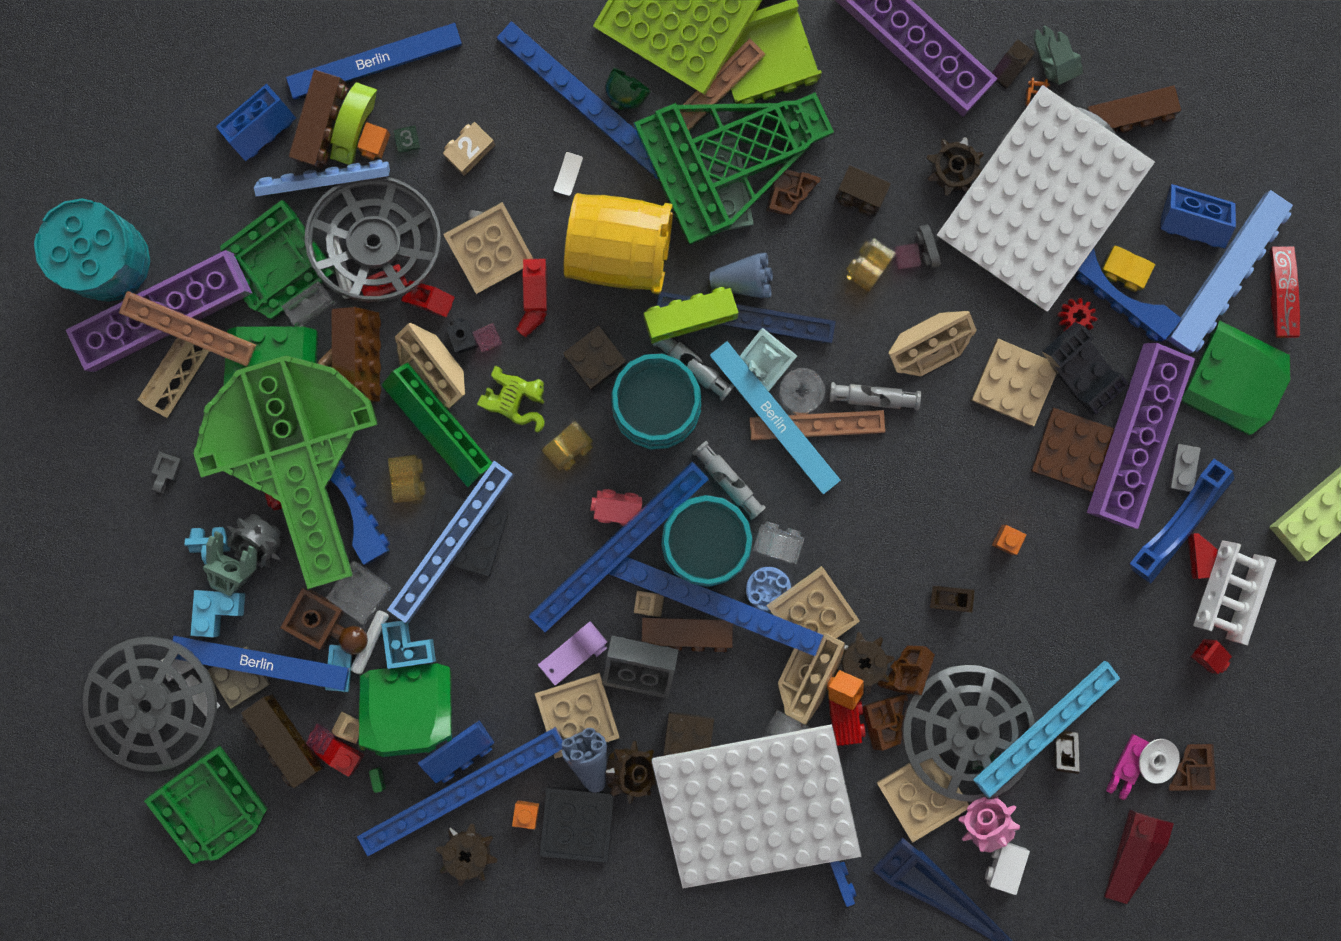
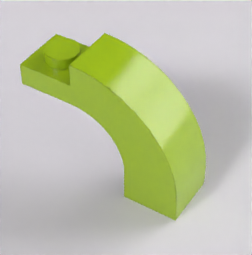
[330,82,377,165]

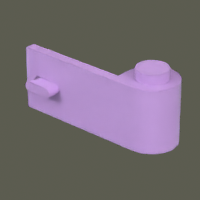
[538,621,607,685]

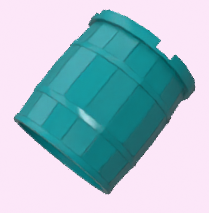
[34,198,151,302]
[611,354,701,450]
[661,495,753,587]

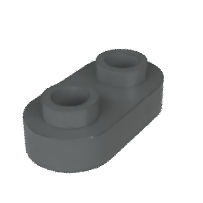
[915,224,941,269]

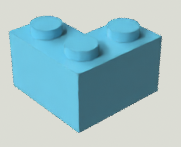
[191,590,245,637]
[381,621,436,669]

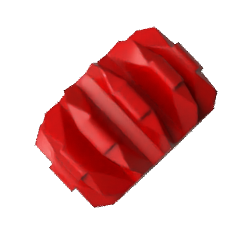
[1058,298,1097,331]

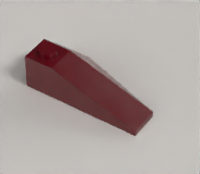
[1104,810,1174,904]

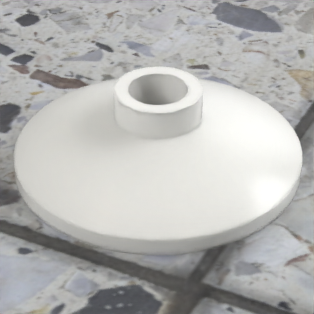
[1139,739,1180,783]

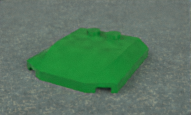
[220,200,335,319]
[1181,320,1290,435]
[224,327,318,386]
[359,663,452,757]
[144,746,267,864]

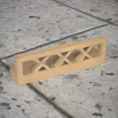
[138,338,209,418]

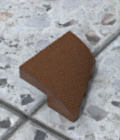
[766,167,821,215]
[877,645,935,695]
[862,694,908,751]
[1169,744,1216,791]

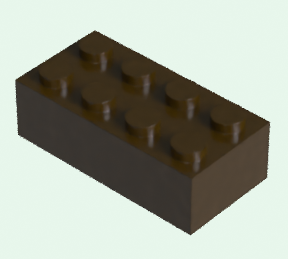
[241,694,324,789]

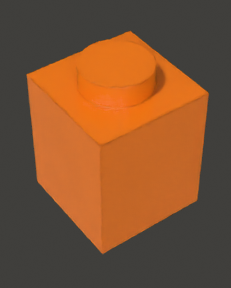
[357,122,390,160]
[992,525,1026,555]
[827,670,864,710]
[512,800,540,830]

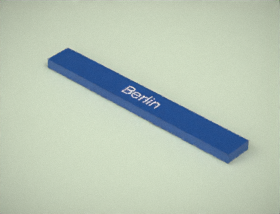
[286,23,462,100]
[173,636,350,691]

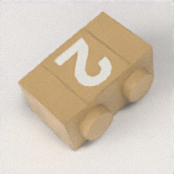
[443,122,495,176]

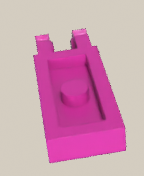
[1106,734,1150,800]

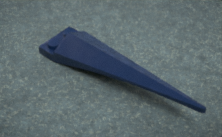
[873,837,1012,941]

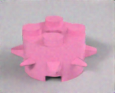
[959,796,1020,852]

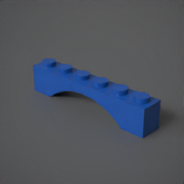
[1075,248,1182,342]
[1130,459,1234,584]
[330,460,390,565]

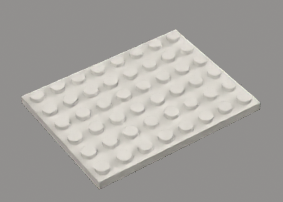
[937,85,1155,312]
[652,724,861,888]

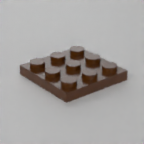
[1031,408,1115,493]

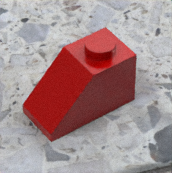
[523,259,547,311]
[401,280,455,317]
[1188,533,1218,579]
[1191,639,1232,674]
[314,732,365,777]

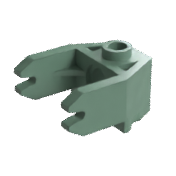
[1033,26,1083,85]
[203,531,257,596]

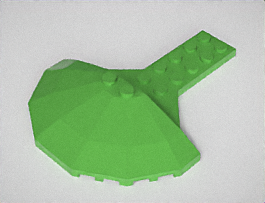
[193,356,378,589]

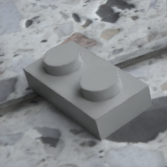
[1169,444,1200,492]

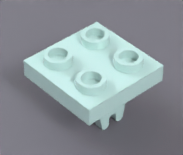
[740,328,797,391]

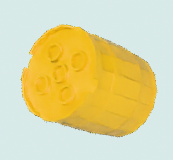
[564,193,673,294]

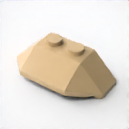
[889,311,977,376]
[395,323,465,408]
[778,633,845,725]

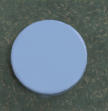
[746,567,791,612]

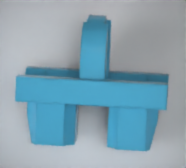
[185,527,231,564]

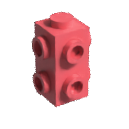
[590,489,642,526]

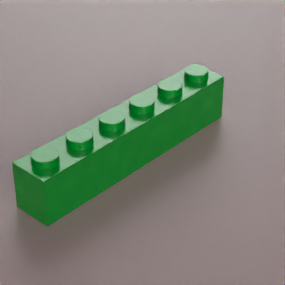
[381,362,492,487]

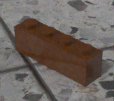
[1086,85,1181,133]
[642,617,733,652]

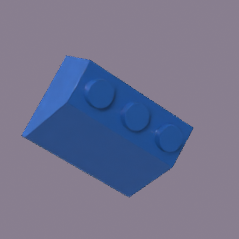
[216,84,296,161]
[1161,184,1236,248]
[418,720,495,783]

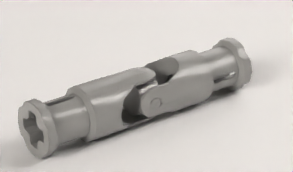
[653,338,734,401]
[829,382,921,411]
[692,441,766,520]

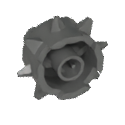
[227,514,281,568]

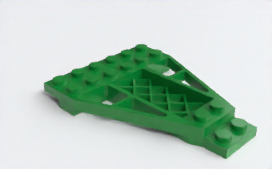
[634,92,834,245]

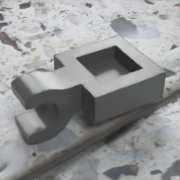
[151,452,182,494]

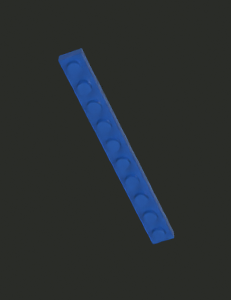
[497,21,660,182]
[529,462,709,632]
[608,557,824,657]
[357,727,563,856]

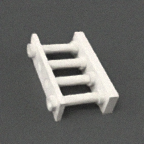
[1193,540,1276,645]

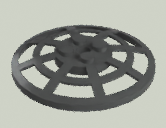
[305,177,441,302]
[82,636,217,772]
[902,665,1035,802]

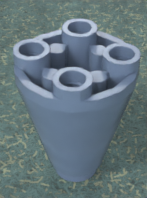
[710,253,773,298]
[562,728,607,793]

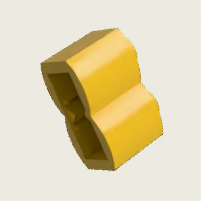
[1101,245,1155,292]

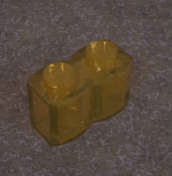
[846,238,896,292]
[542,421,594,471]
[388,455,426,503]

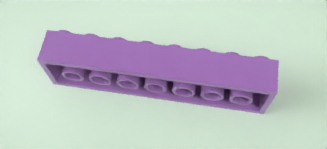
[835,0,998,117]
[66,250,253,372]
[1087,343,1195,529]

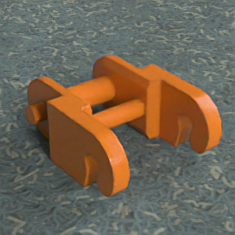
[1025,77,1050,106]

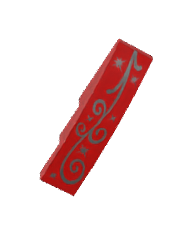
[1269,247,1300,338]

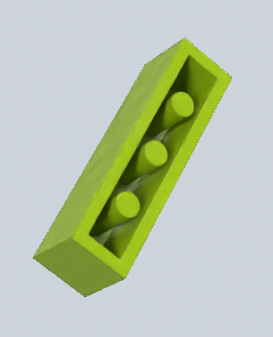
[644,287,738,344]

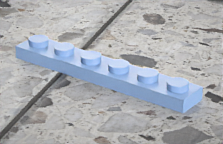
[254,160,390,196]

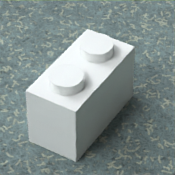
[985,843,1030,895]

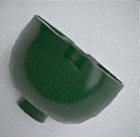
[605,68,651,110]

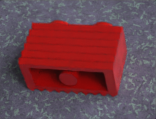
[828,699,865,746]

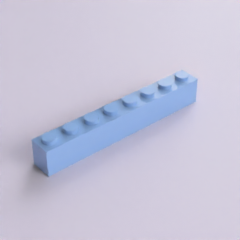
[1166,190,1293,355]
[387,461,515,623]

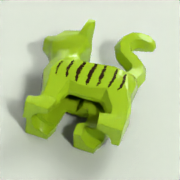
[477,366,544,432]

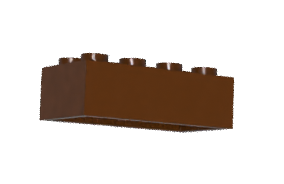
[289,69,349,169]
[332,307,381,402]

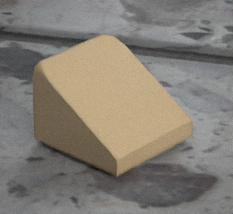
[634,591,664,617]
[332,712,359,744]

